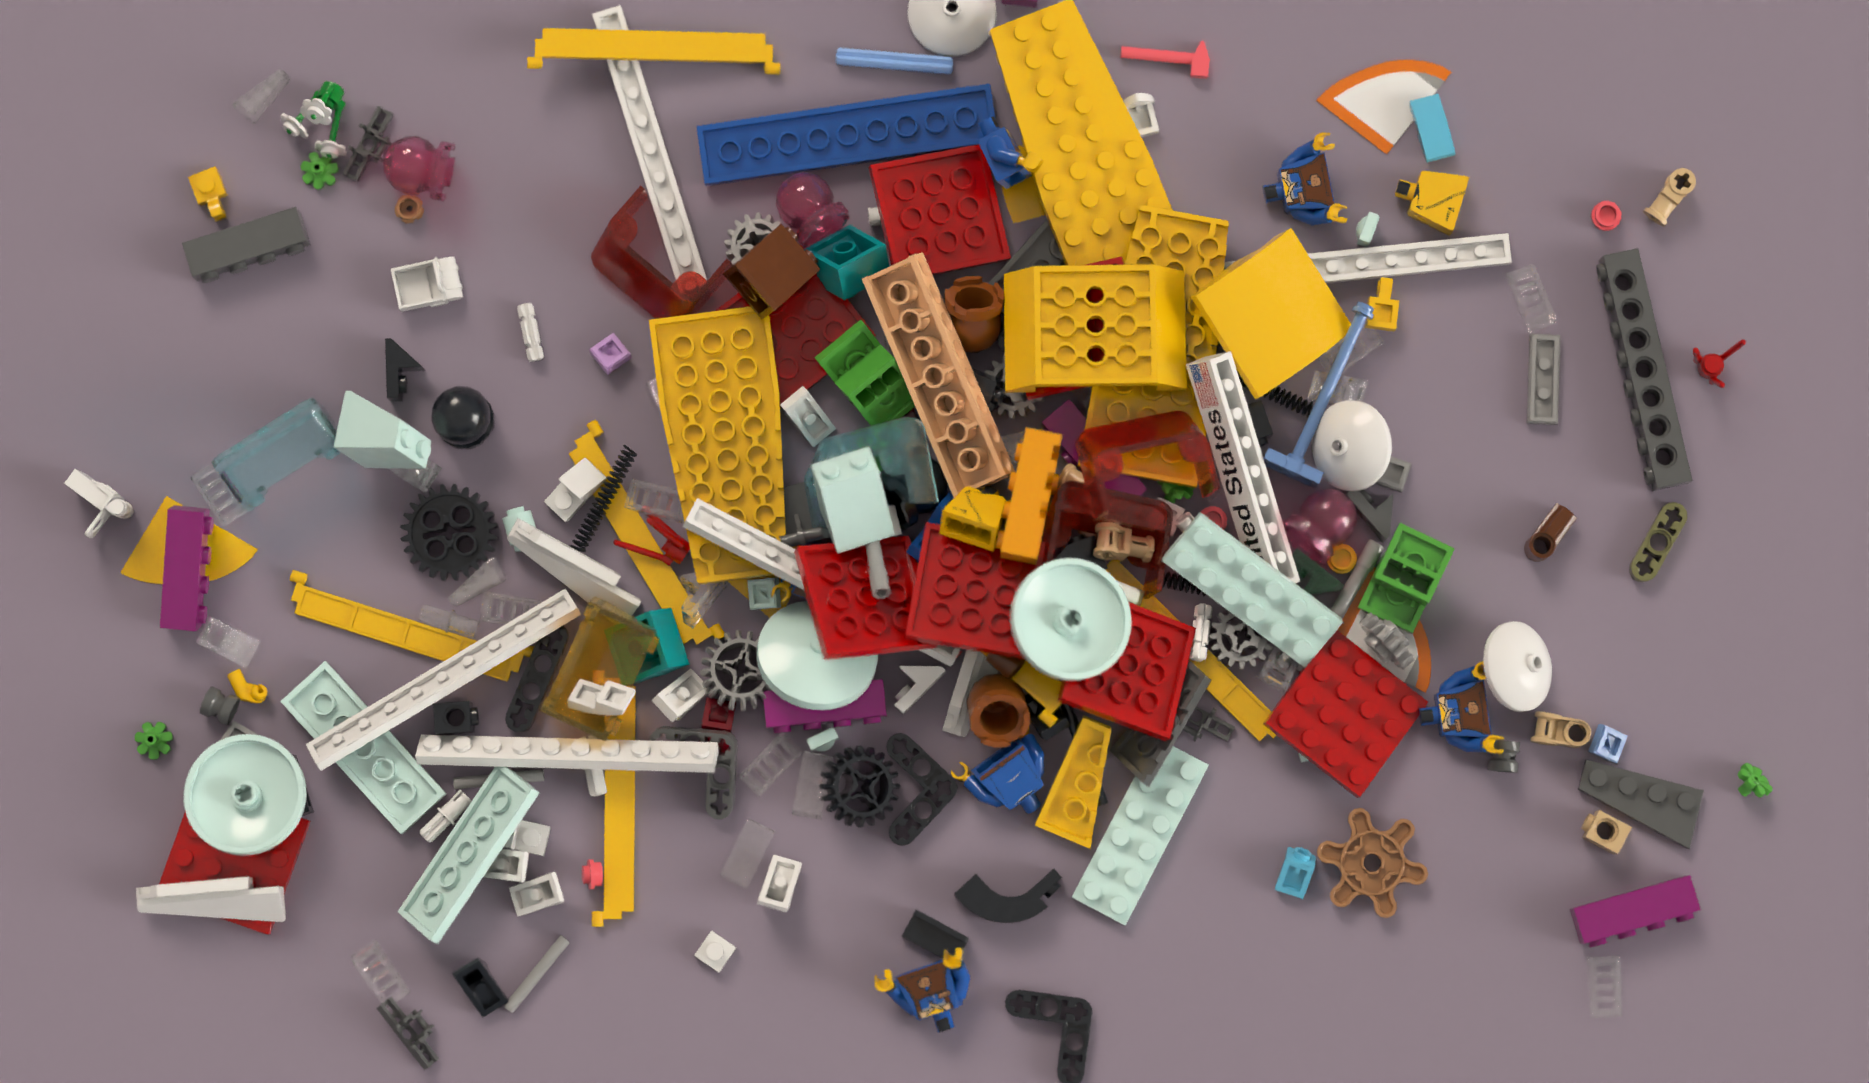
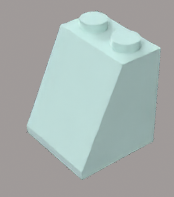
[333,391,431,469]
[811,446,895,554]

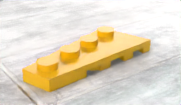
[1035,715,1111,849]

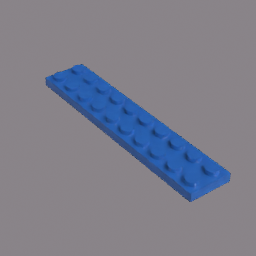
[696,83,995,186]

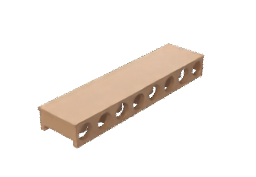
[862,252,1015,497]

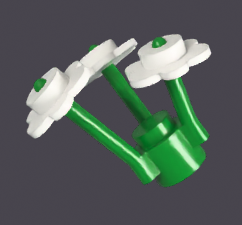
[281,81,347,158]

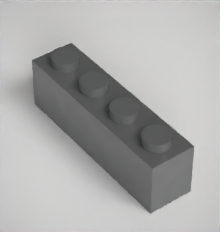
[182,207,311,283]

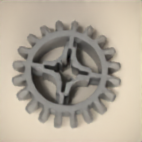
[700,630,771,711]

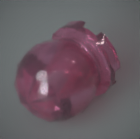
[383,136,456,202]
[776,172,850,249]
[1283,488,1357,566]

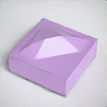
[589,333,631,375]

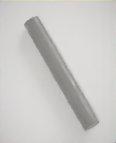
[453,769,545,790]
[504,935,570,1013]

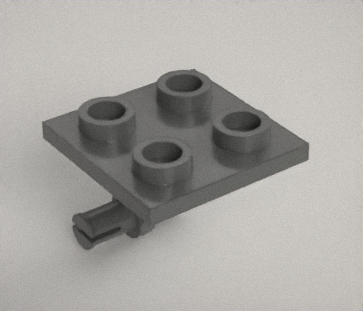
[779,479,831,547]

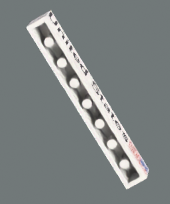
[1186,351,1300,583]

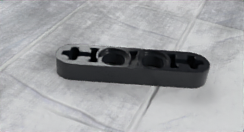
[505,626,569,733]

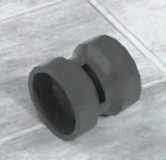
[200,686,240,725]
[1488,740,1520,773]

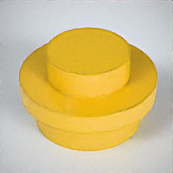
[1327,544,1357,574]

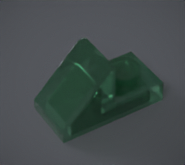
[1292,549,1345,596]

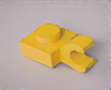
[188,166,228,222]
[1365,277,1399,332]

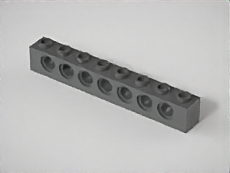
[1596,248,1693,491]

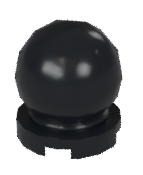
[431,386,495,449]
[880,455,948,530]

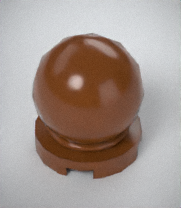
[944,276,1004,353]
[967,673,1030,748]

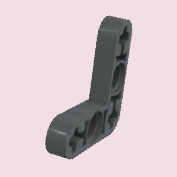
[649,726,738,819]

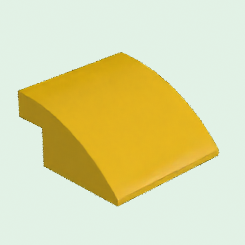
[1192,228,1351,399]

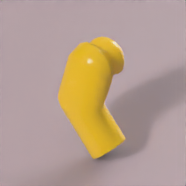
[227,669,268,704]

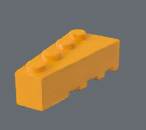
[996,428,1062,565]

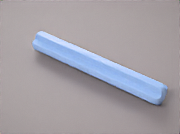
[836,48,953,74]

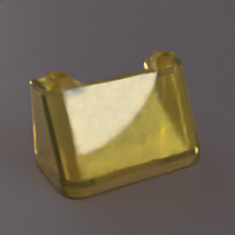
[540,596,660,741]

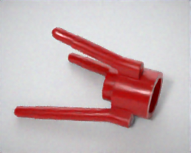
[1693,339,1746,388]
[613,507,690,566]

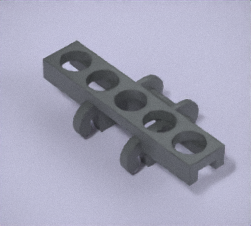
[342,106,394,182]
[1183,706,1235,742]
[376,997,439,1070]

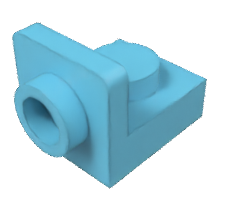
[1274,847,1316,899]

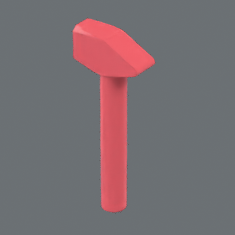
[1120,41,1210,79]

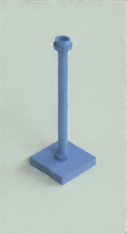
[1263,301,1374,489]

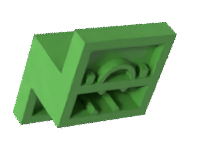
[815,319,915,436]
[1358,523,1455,634]

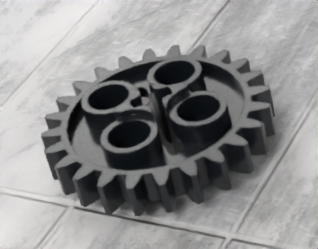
[400,484,499,581]

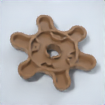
[1317,808,1428,918]

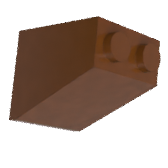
[723,224,820,319]

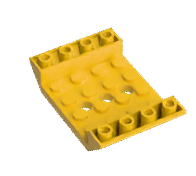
[1004,264,1187,393]

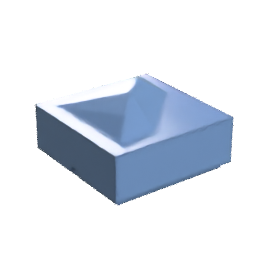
[1588,724,1628,764]

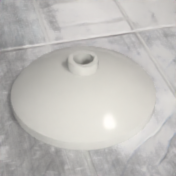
[908,0,996,57]
[1312,400,1392,491]
[1484,621,1552,712]

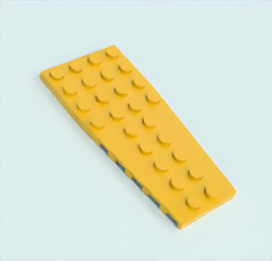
[989,0,1172,266]
[1078,205,1229,488]
[649,306,786,585]

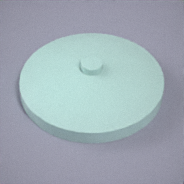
[1010,558,1131,681]
[756,601,878,710]
[184,734,306,856]

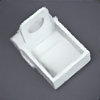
[391,256,463,312]
[64,469,134,538]

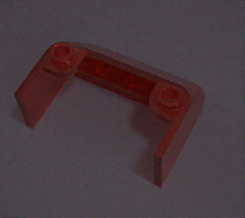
[591,185,732,319]
[1076,410,1220,521]
[1041,481,1173,599]

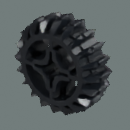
[819,745,900,827]

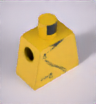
[1394,171,1469,236]
[939,486,1006,551]

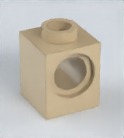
[1581,810,1632,855]

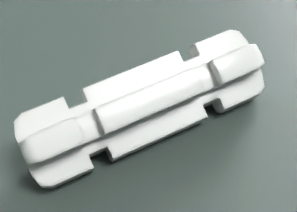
[517,303,544,362]
[1189,603,1213,662]

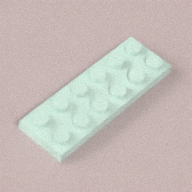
[1162,512,1343,667]
[280,661,447,835]
[1072,746,1209,925]
[397,767,539,944]

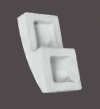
[567,679,635,715]

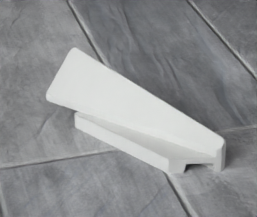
[507,518,641,625]
[942,650,998,737]
[136,877,286,922]

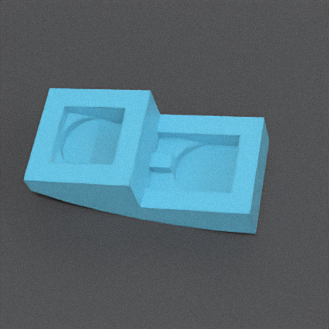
[1410,94,1455,163]

